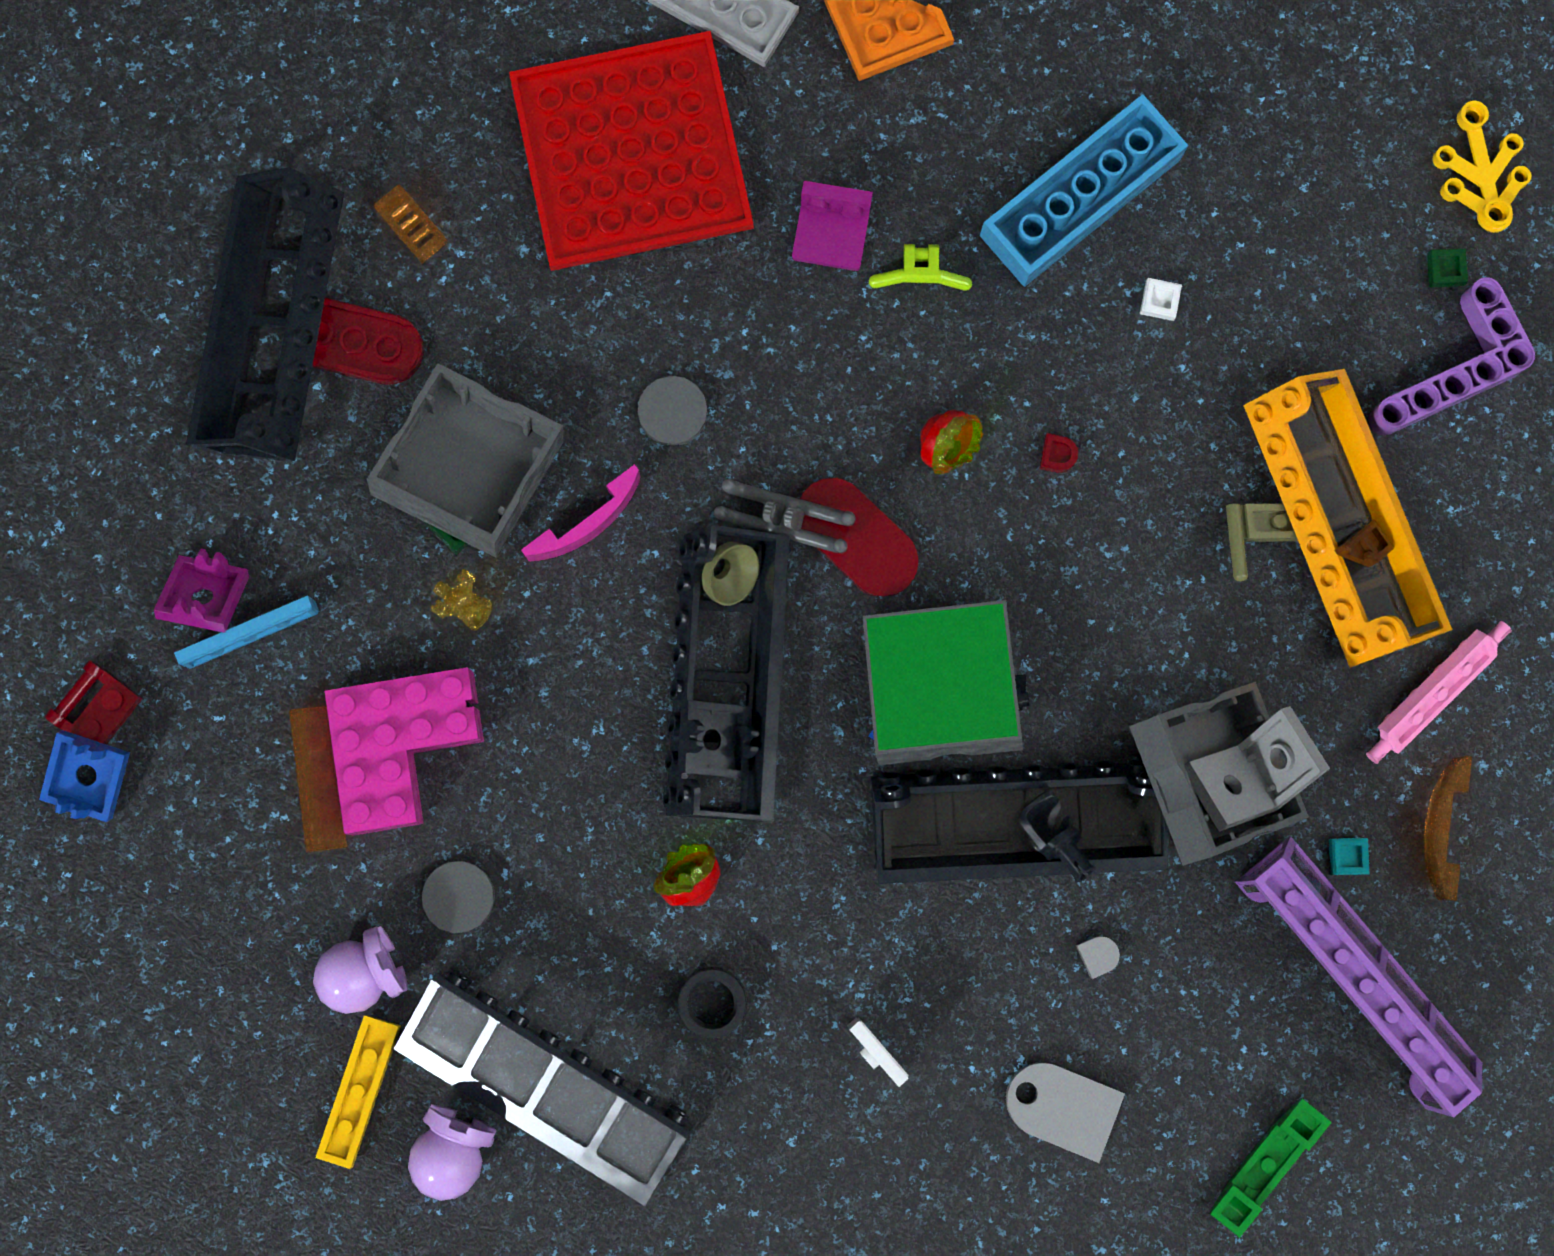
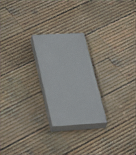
[648,0,799,67]

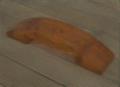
[1424,756,1472,901]

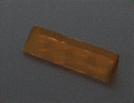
[289,706,347,853]

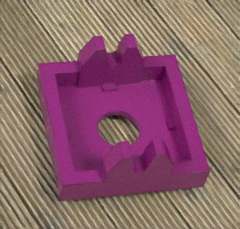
[154,549,249,633]

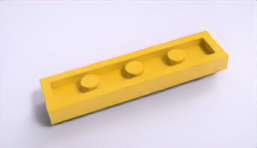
[315,1015,401,1169]

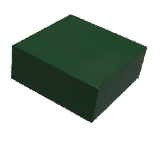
[1427,249,1468,287]

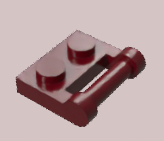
[44,660,143,745]

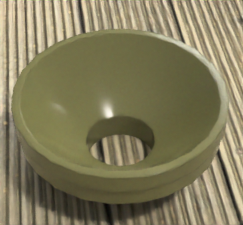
[702,541,759,606]

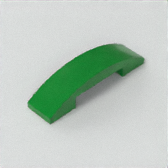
[1209,1098,1332,1238]

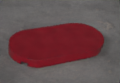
[312,298,424,385]
[800,478,918,597]

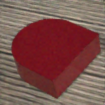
[1039,433,1078,473]

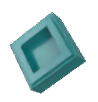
[1329,838,1370,875]

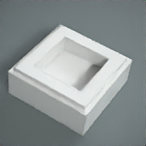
[1140,278,1182,321]

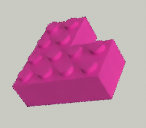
[325,667,484,836]

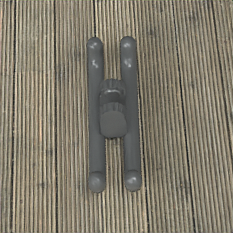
[714,479,856,554]

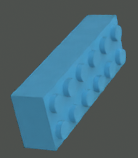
[980,94,1189,287]

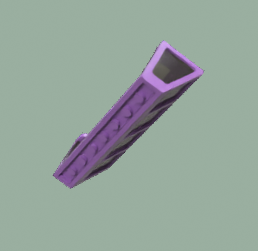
[1235,836,1482,1117]

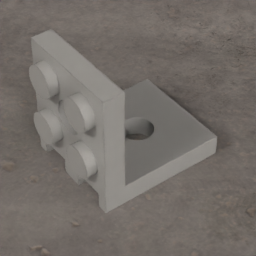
[1185,706,1330,832]

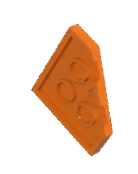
[824,0,954,81]

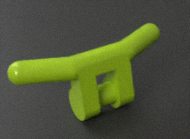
[869,244,972,291]

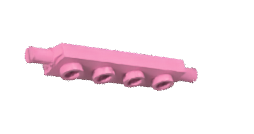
[1366,621,1512,764]

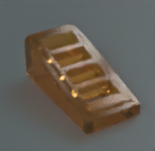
[374,184,448,264]

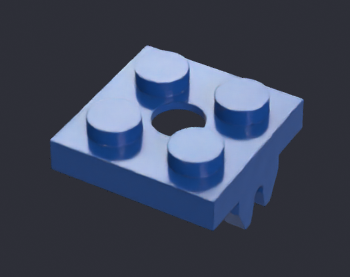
[39,730,130,822]

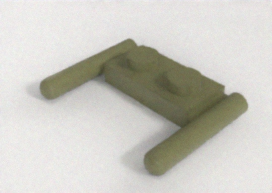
[1226,504,1326,582]

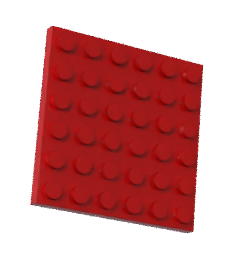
[509,31,754,271]

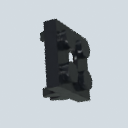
[678,700,759,779]

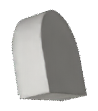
[1076,936,1120,979]

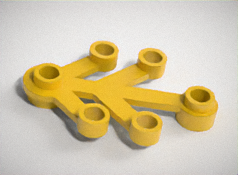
[1432,101,1532,233]

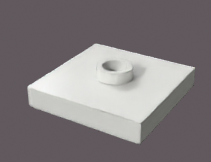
[847,1018,909,1087]

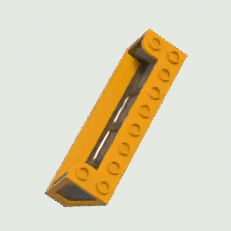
[1243,369,1452,668]

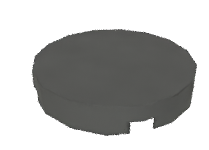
[637,376,708,446]
[422,861,495,933]

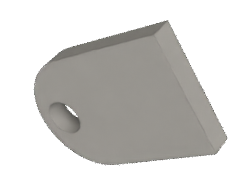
[1006,1062,1125,1163]

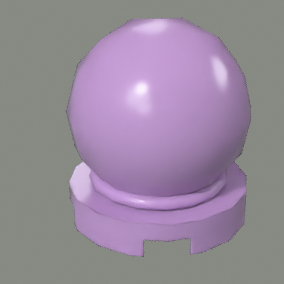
[313,926,408,1014]
[408,1104,496,1201]

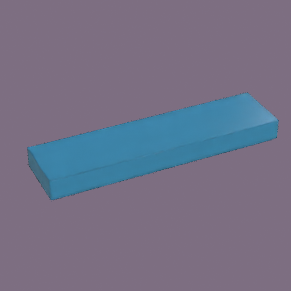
[174,595,320,669]

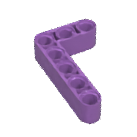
[1368,277,1535,435]

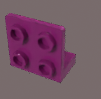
[792,181,873,271]

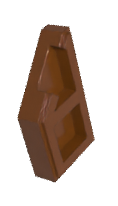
[1334,519,1394,567]

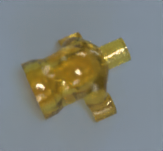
[431,569,492,631]

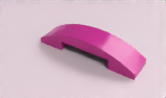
[521,464,641,561]

